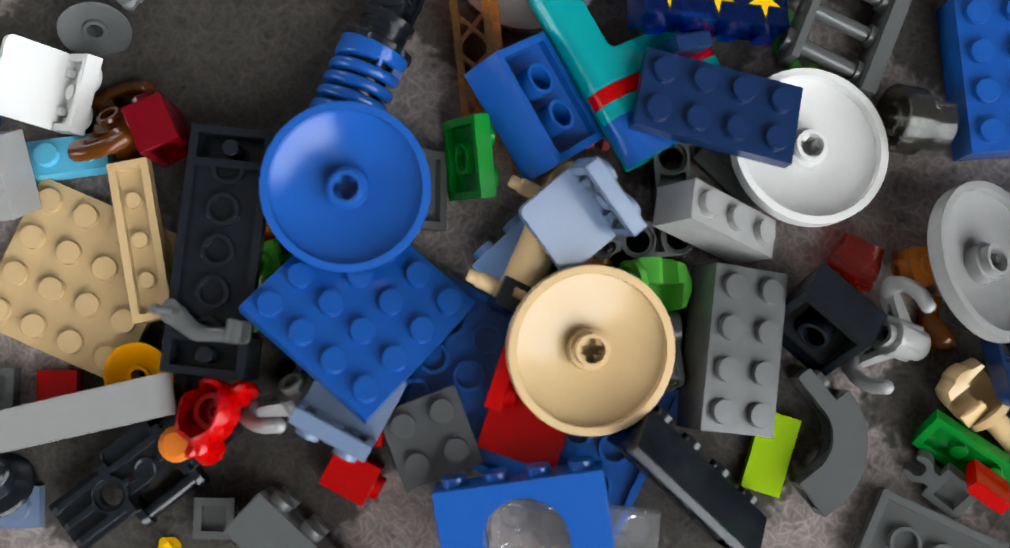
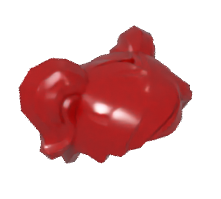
[175,376,260,466]

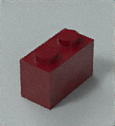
[121,92,191,168]

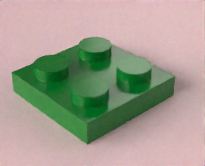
[442,113,499,201]

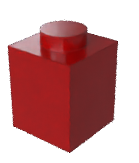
[318,454,387,506]

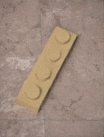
[106,157,171,325]

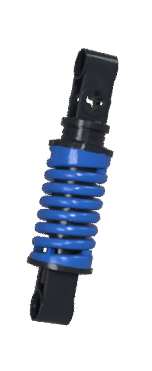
[310,0,425,112]

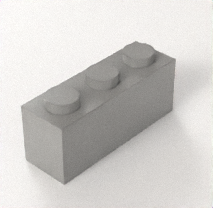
[653,178,776,265]

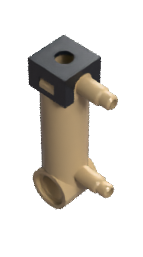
[465,161,573,316]

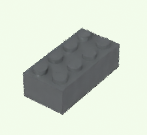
[676,263,788,438]
[223,484,353,548]

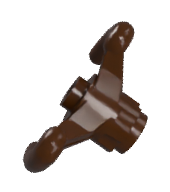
[68,80,156,161]

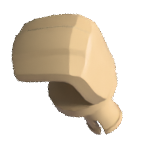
[934,358,1010,455]

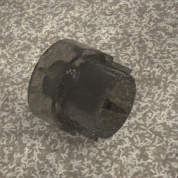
[876,84,959,155]

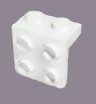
[0,34,103,136]

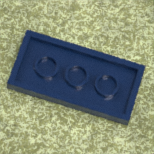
[629,47,803,168]

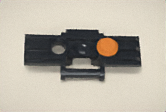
[48,414,244,548]

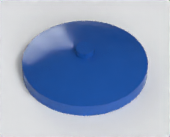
[259,101,431,273]

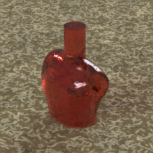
[825,233,885,292]

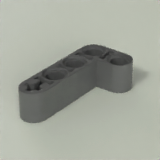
[618,142,694,260]

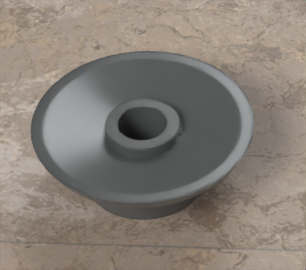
[56,0,132,57]

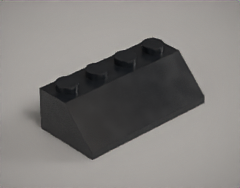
[606,405,767,548]

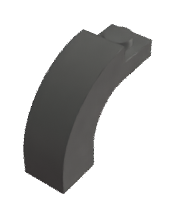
[788,368,868,517]

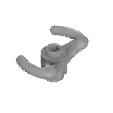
[842,276,936,395]
[240,363,314,434]

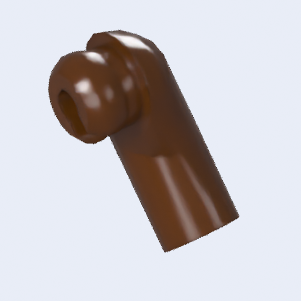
[916,294,956,351]

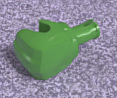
[617,257,693,312]

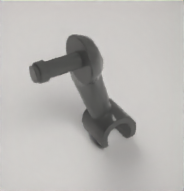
[149,298,252,345]

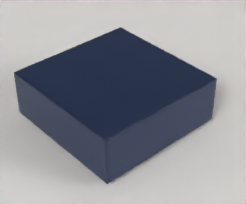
[656,30,713,58]

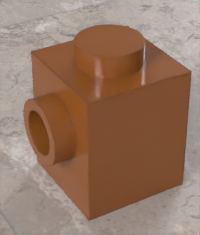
[891,244,937,287]

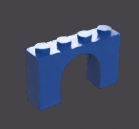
[431,456,616,548]

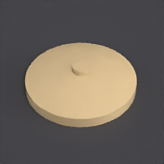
[505,265,675,437]

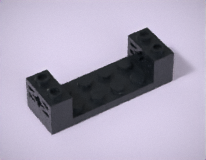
[159,123,276,380]

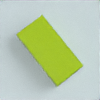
[738,413,802,498]

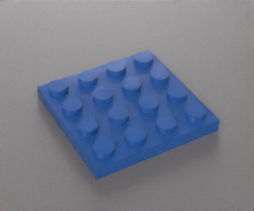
[239,245,476,424]

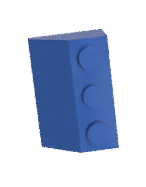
[464,31,604,181]

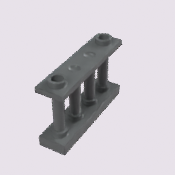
[775,0,912,97]

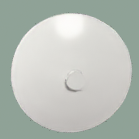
[730,68,889,227]

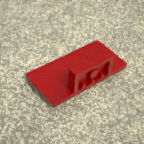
[477,341,568,467]

